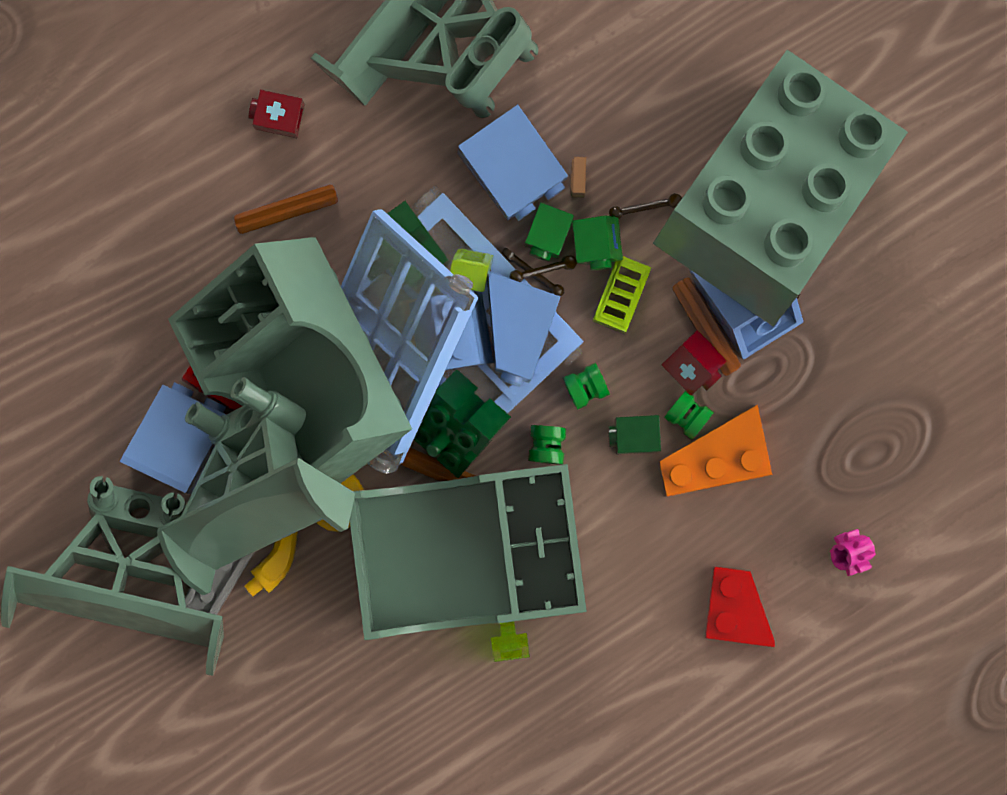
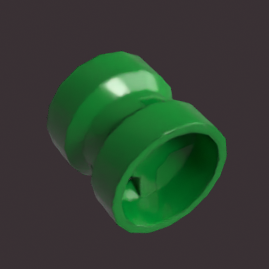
[563,363,610,410]
[664,390,714,440]
[528,425,567,464]

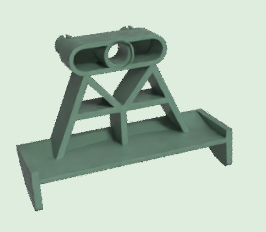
[311,0,538,118]
[157,377,355,595]
[1,476,224,676]

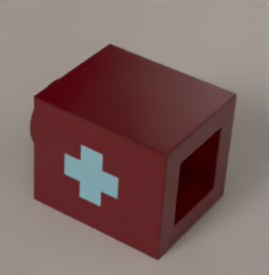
[248,89,305,139]
[661,330,727,396]

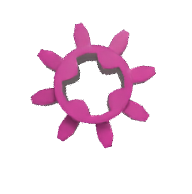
[830,529,876,576]

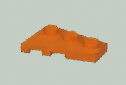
[659,404,773,497]

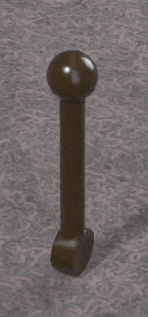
[609,193,682,219]
[501,247,564,297]
[509,255,577,282]

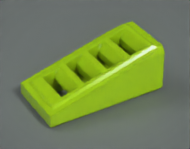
[450,249,494,292]
[592,256,652,334]

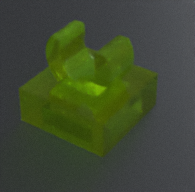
[491,621,530,662]

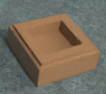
[570,157,587,198]

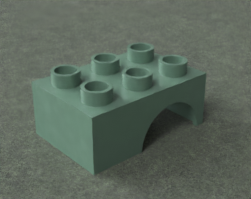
[653,50,908,326]
[168,237,412,484]
[350,464,587,640]

